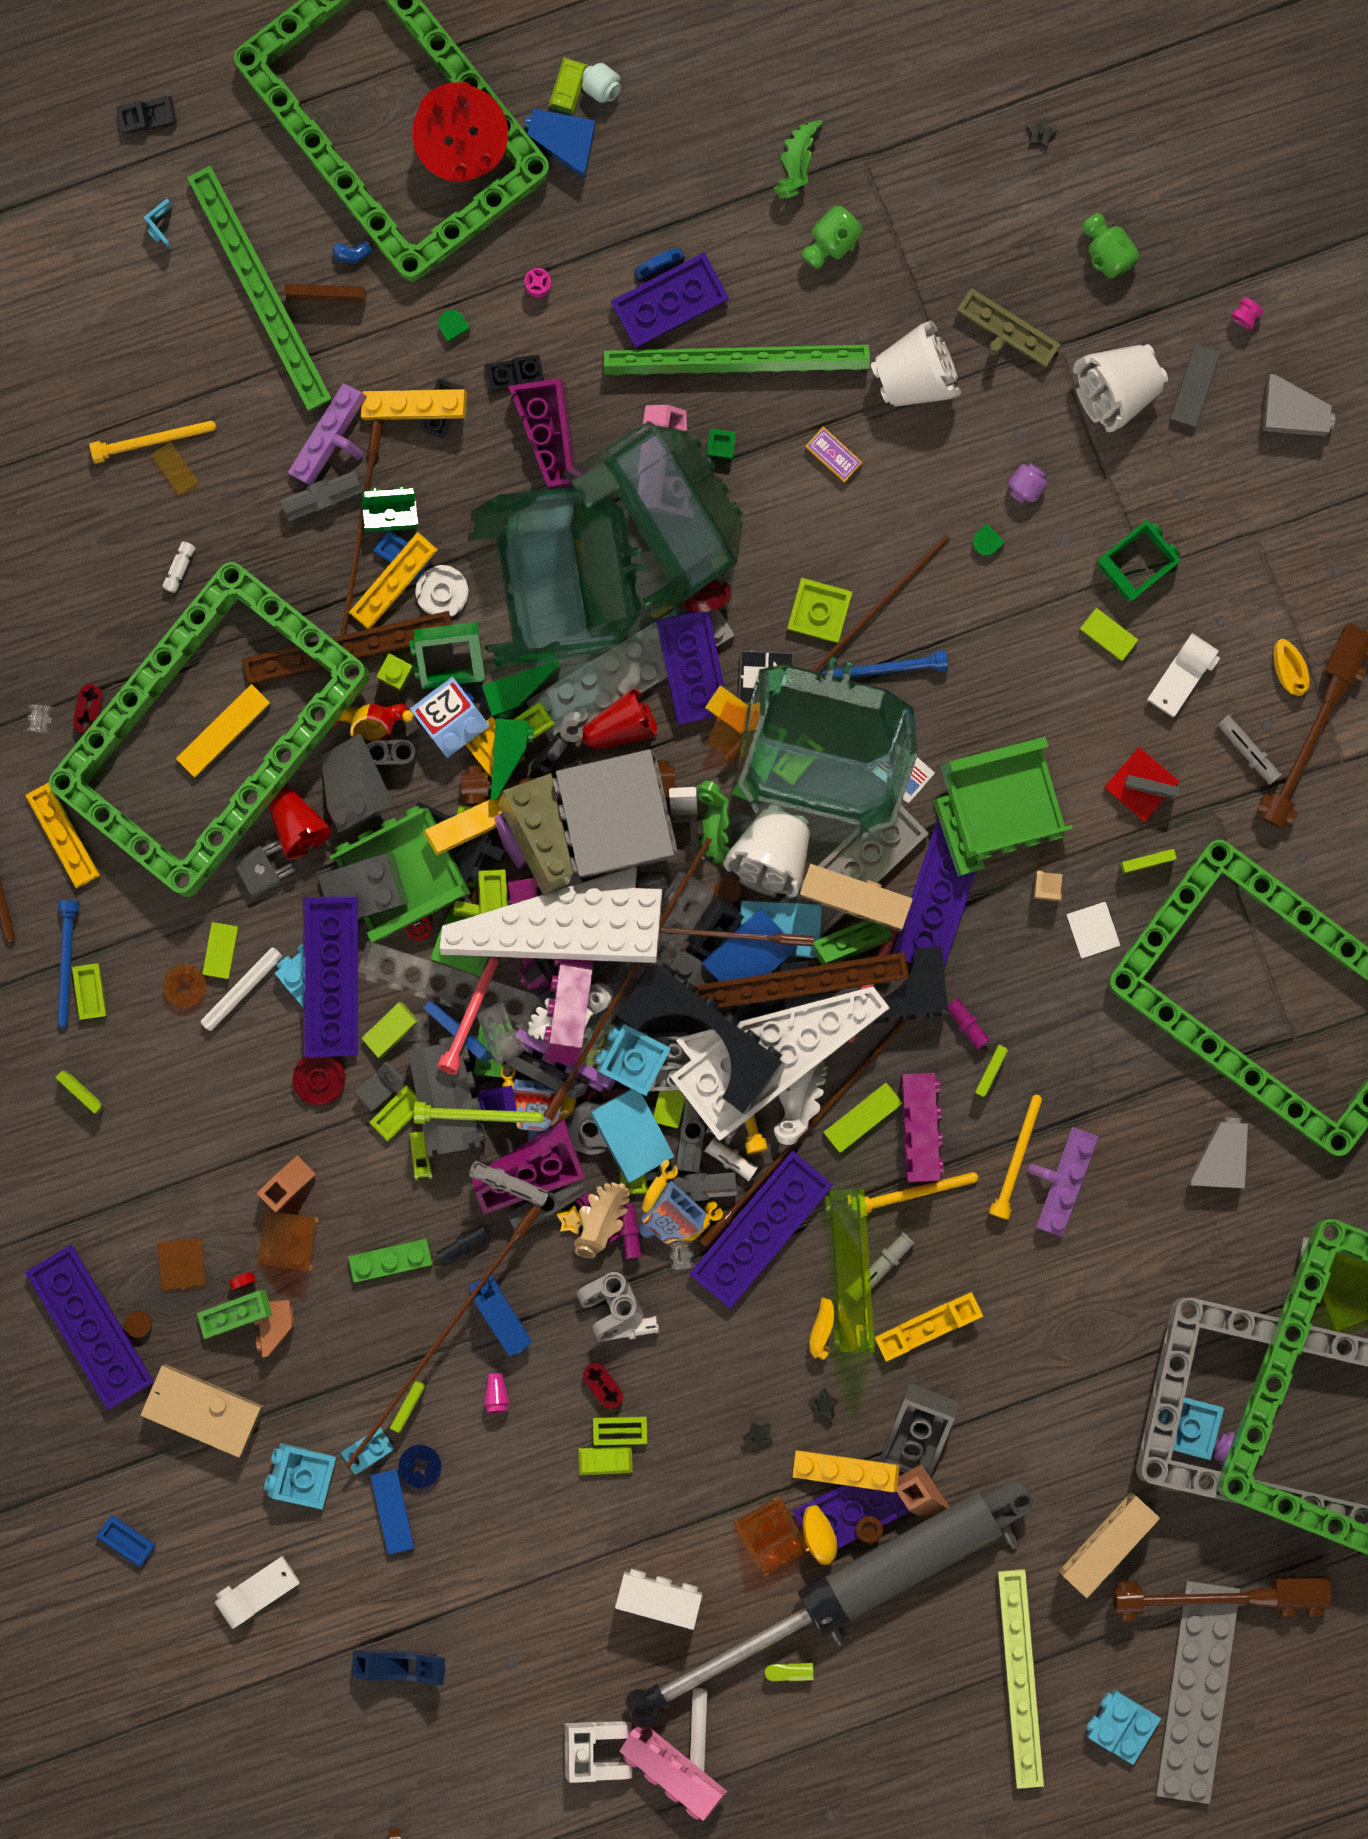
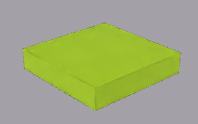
[787,578,852,644]

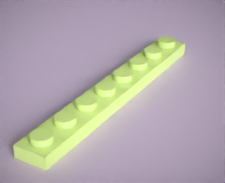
[998,1569,1044,1789]

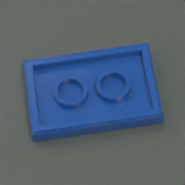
[702,908,798,981]

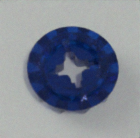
[398,1444,442,1488]

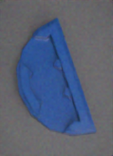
[634,248,685,280]

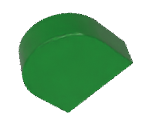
[439,310,470,343]
[973,523,1005,556]

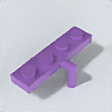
[288,383,367,486]
[514,1029,615,1092]
[1028,1127,1099,1237]

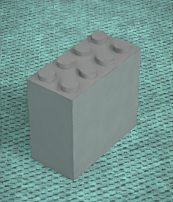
[553,749,679,879]

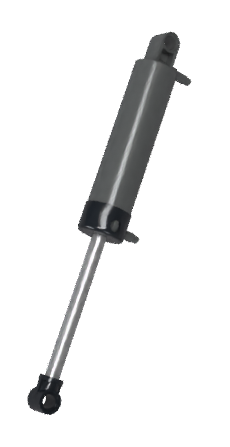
[625,1481,1035,1726]

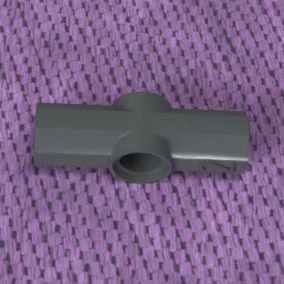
[280,471,363,522]
[676,1098,706,1173]
[666,1172,737,1201]
[507,1180,587,1228]

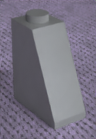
[1262,374,1335,437]
[1188,1117,1248,1188]

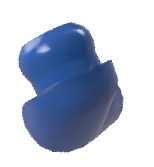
[332,240,373,265]

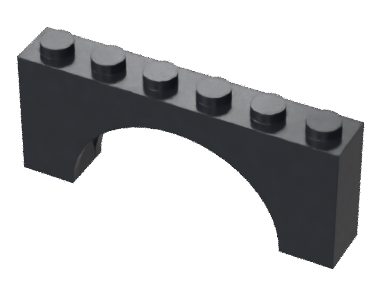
[781,946,948,1024]
[616,963,785,1114]

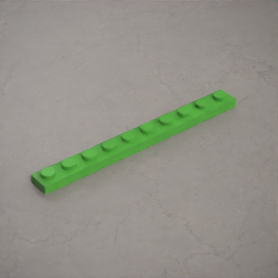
[187,166,332,412]
[604,345,870,376]

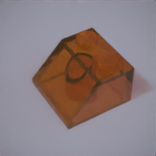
[258,1210,318,1271]
[733,1496,809,1577]

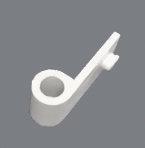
[1147,633,1220,718]
[214,1556,300,1629]

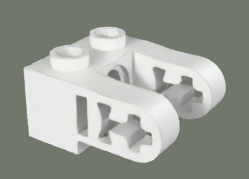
[564,1721,632,1783]

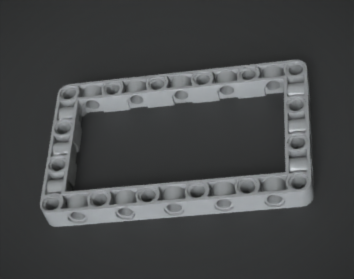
[1136,1297,1368,1527]

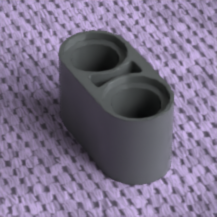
[367,740,417,767]

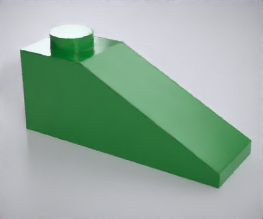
[482,660,560,719]
[491,718,534,800]

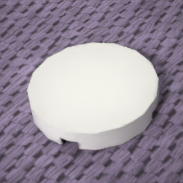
[416,565,469,617]

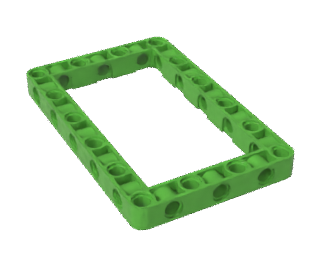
[234,0,550,282]
[49,562,370,897]
[1108,840,1368,1156]
[1217,1219,1368,1555]

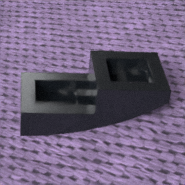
[116,96,177,133]

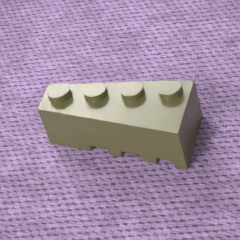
[498,773,573,896]

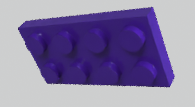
[611,252,729,349]
[655,611,725,725]
[792,1461,910,1549]

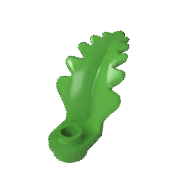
[774,120,823,198]
[696,781,729,868]

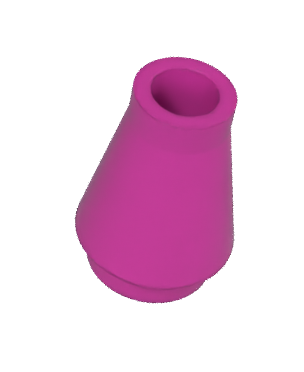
[484,1373,510,1413]

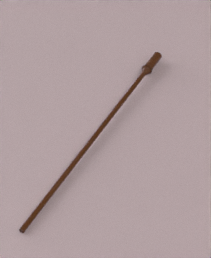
[327,419,383,734]
[721,535,950,765]
[544,837,712,1121]
[659,927,814,947]
[699,1020,909,1248]
[345,1204,543,1469]

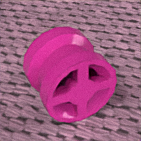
[525,268,551,298]
[1230,297,1264,330]

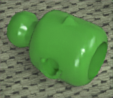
[801,205,863,269]
[1082,213,1140,279]

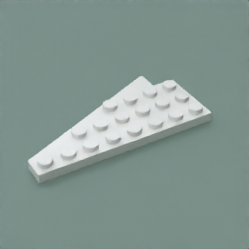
[440,867,662,963]
[671,987,890,1141]

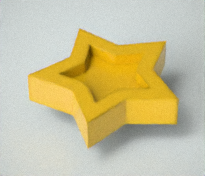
[557,1206,582,1235]

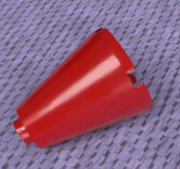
[582,688,658,750]
[268,784,331,859]

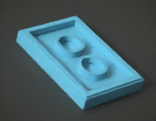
[740,901,822,958]
[590,1089,674,1183]

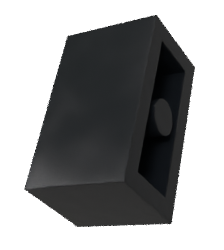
[687,895,744,957]

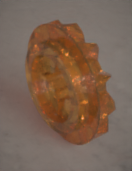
[163,964,206,1007]

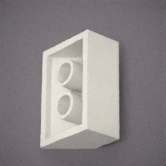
[615,1569,702,1630]

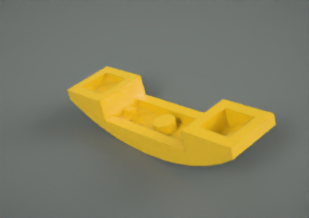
[875,1292,983,1362]

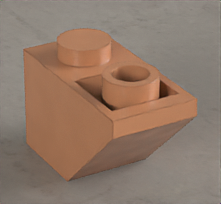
[257,1155,316,1212]
[254,1299,294,1357]
[897,1464,949,1521]

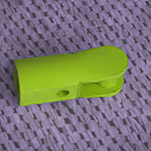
[409,1132,433,1181]
[765,1663,813,1681]

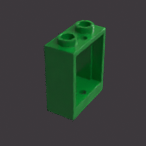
[1095,520,1181,604]
[410,621,485,689]

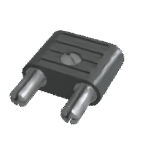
[233,840,295,898]

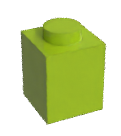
[376,653,414,692]

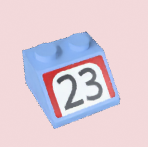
[410,677,490,758]

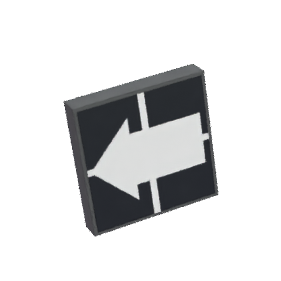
[739,650,794,707]

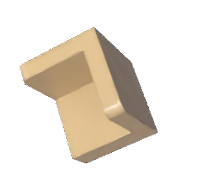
[1033,871,1062,901]

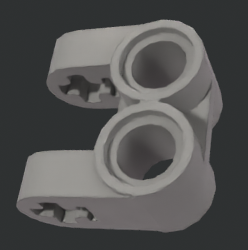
[576,1272,643,1342]

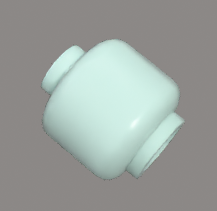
[582,63,622,103]

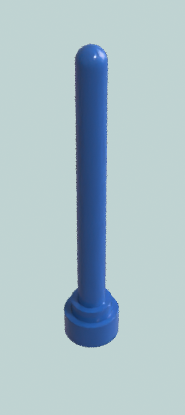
[820,650,948,681]
[57,900,80,1028]

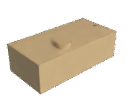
[799,864,913,932]
[140,1364,264,1458]
[1059,1492,1160,1598]

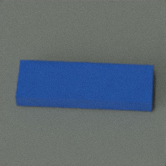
[423,1001,493,1063]
[371,1469,415,1554]

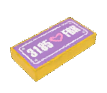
[805,427,862,483]

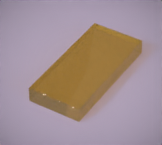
[151,442,199,496]

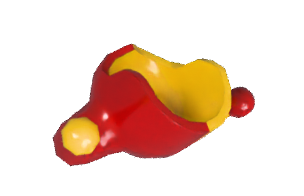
[332,704,413,742]

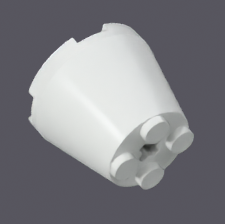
[871,320,961,407]
[1073,344,1168,432]
[724,804,810,898]

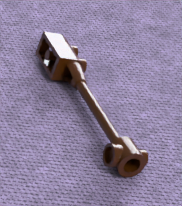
[1256,622,1368,829]
[461,761,675,805]
[1112,1576,1331,1621]

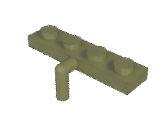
[956,288,1061,368]

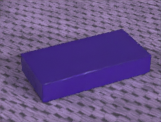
[478,1085,517,1111]

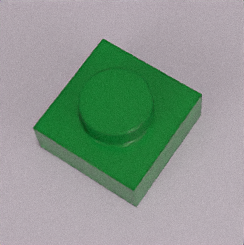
[706,429,736,460]

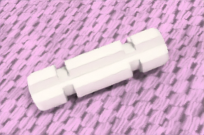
[163,542,195,593]

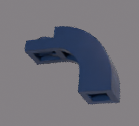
[352,1650,445,1686]

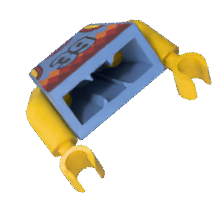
[501,1067,583,1141]
[639,1160,723,1244]

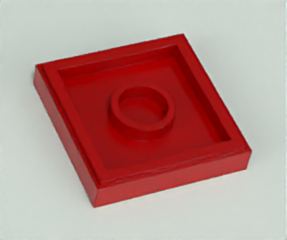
[1104,747,1179,822]

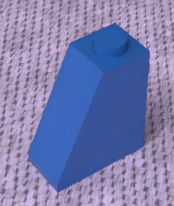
[524,109,596,178]
[469,1274,532,1357]

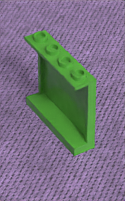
[940,737,1073,861]
[329,806,470,942]

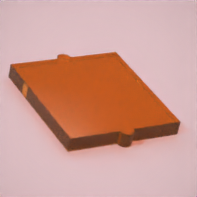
[706,701,763,760]
[157,1238,206,1290]

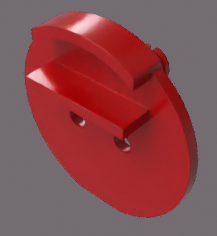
[412,82,508,182]

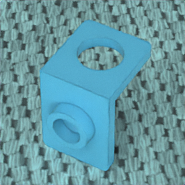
[144,199,173,249]
[341,1428,394,1474]

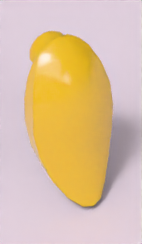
[1273,639,1309,696]
[809,1297,834,1360]
[803,1505,837,1565]

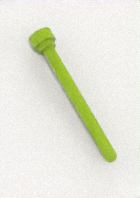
[414,1102,544,1124]

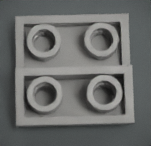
[645,1032,689,1091]

